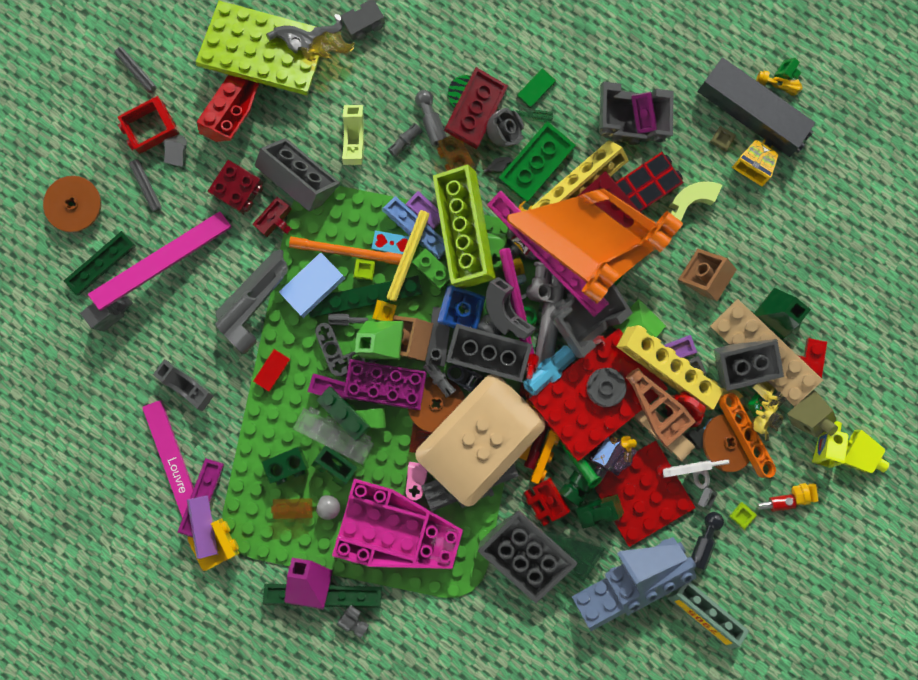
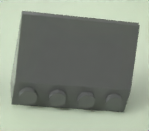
[478,510,577,603]

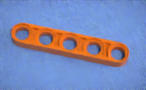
[719,393,776,478]

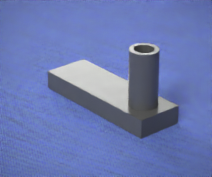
[426,307,450,367]

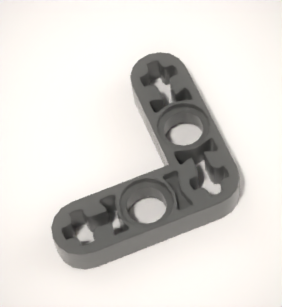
[315,323,381,376]

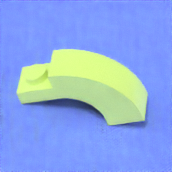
[342,105,364,165]
[669,182,722,221]

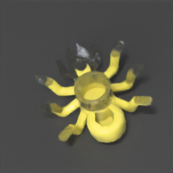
[752,392,786,441]

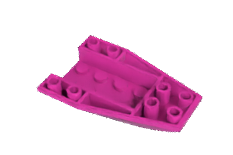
[332,478,463,569]

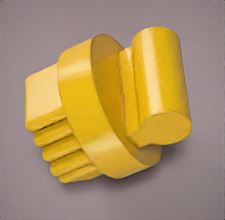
[791,483,818,506]

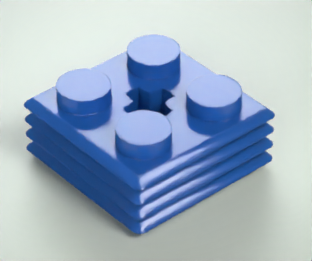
[437,285,486,329]

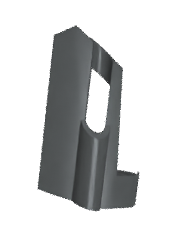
[215,250,288,355]

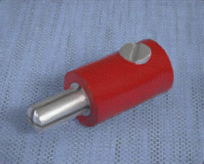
[757,494,797,512]

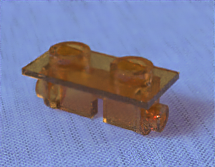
[271,498,313,519]

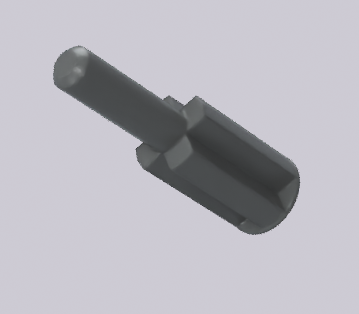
[328,313,368,326]

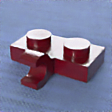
[252,196,292,237]

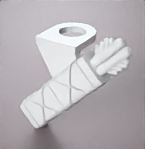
[663,460,729,489]

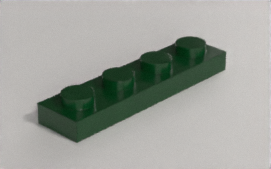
[64,231,136,296]

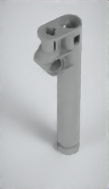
[526,262,565,398]

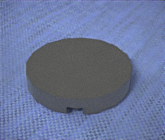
[586,368,626,407]

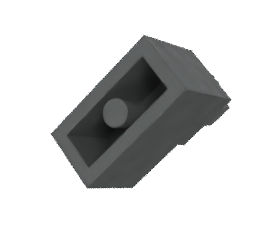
[80,295,133,332]

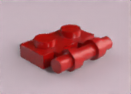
[523,478,570,526]

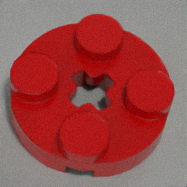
[665,392,706,427]

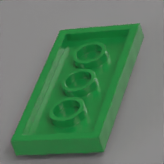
[498,121,576,203]

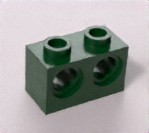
[261,446,309,485]

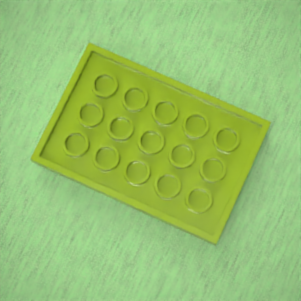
[196,1,327,96]

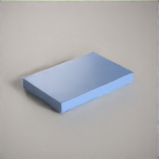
[279,253,345,318]

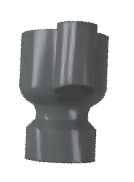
[336,605,369,638]

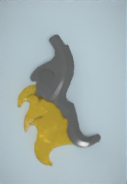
[266,14,355,61]

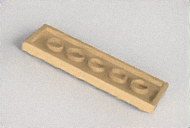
[710,298,823,407]

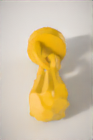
[756,70,802,96]

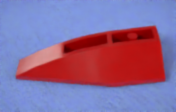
[197,75,259,142]

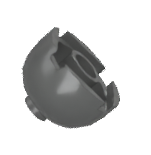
[487,108,524,148]

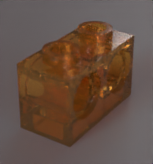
[436,135,475,171]

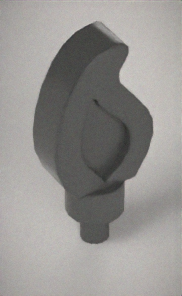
[483,157,512,173]

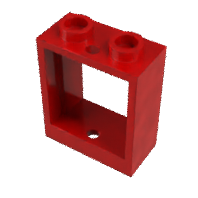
[117,96,179,154]

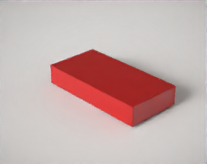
[253,349,291,392]

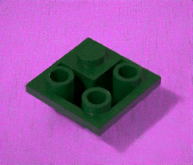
[753,288,811,340]

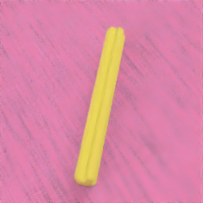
[387,210,429,302]

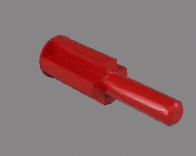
[526,353,539,379]

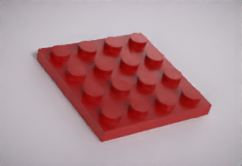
[594,440,696,547]

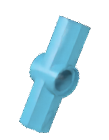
[523,346,576,395]

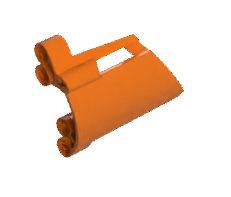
[508,189,683,304]

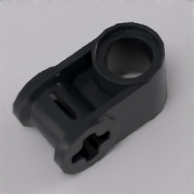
[447,364,485,392]

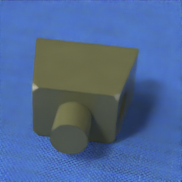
[787,390,838,437]

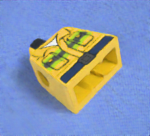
[732,140,778,187]

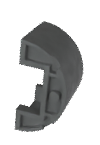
[599,81,674,145]
[550,284,633,358]

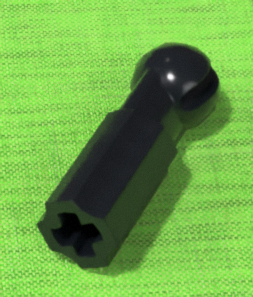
[691,512,724,571]

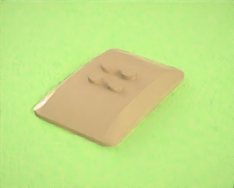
[415,374,545,506]

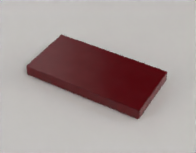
[443,67,508,149]

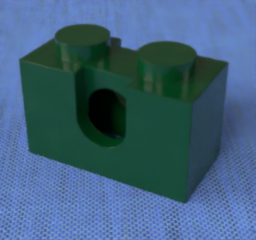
[311,445,357,488]
[576,494,624,529]

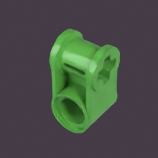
[487,233,506,271]
[356,408,386,429]

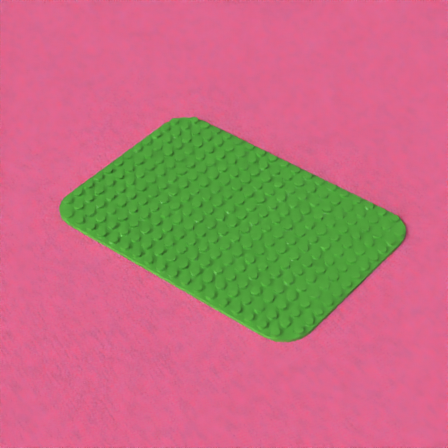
[222,186,541,598]

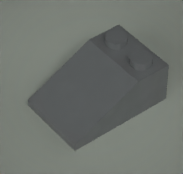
[714,339,784,391]

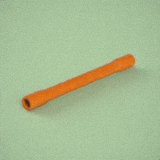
[289,237,403,265]

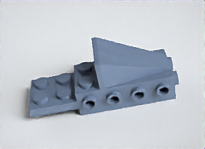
[572,537,697,631]

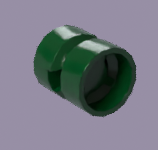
[559,470,593,507]

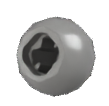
[316,495,340,520]

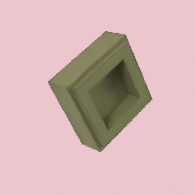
[710,125,736,152]

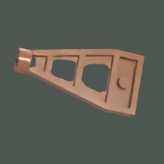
[626,368,696,447]

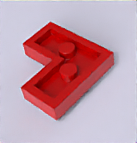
[798,338,827,378]

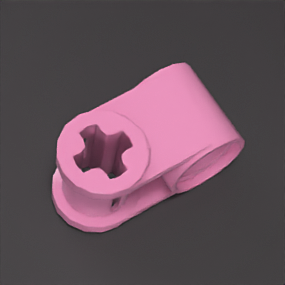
[406,462,428,500]

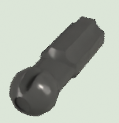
[415,90,447,146]

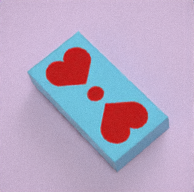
[371,230,409,254]

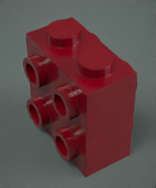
[207,160,264,215]

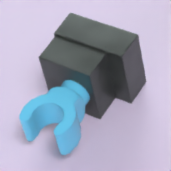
[685,418,713,449]

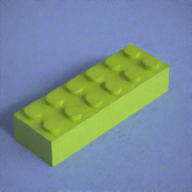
[433,164,495,289]

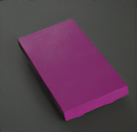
[343,359,427,411]

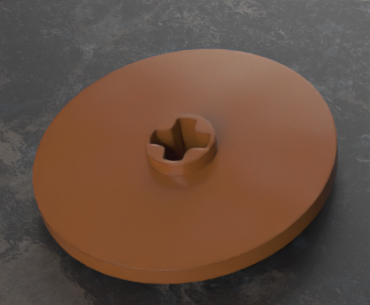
[43,176,101,232]
[408,376,465,433]
[703,414,750,472]

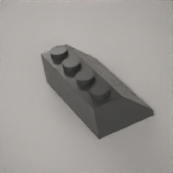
[255,138,340,212]
[446,324,532,382]

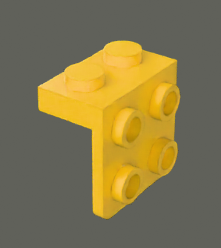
[187,519,239,571]

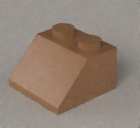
[678,249,737,301]
[393,316,433,361]

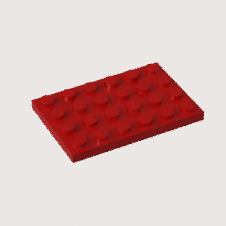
[528,328,668,461]

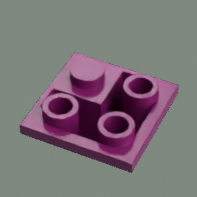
[285,558,333,610]

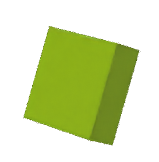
[353,258,376,281]
[729,502,757,530]

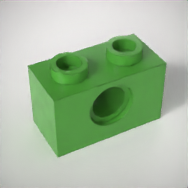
[412,248,450,291]

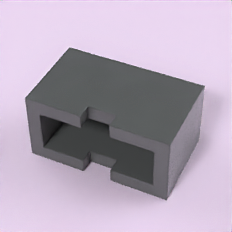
[340,0,385,41]

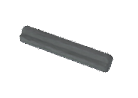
[114,47,157,93]
[129,159,162,212]

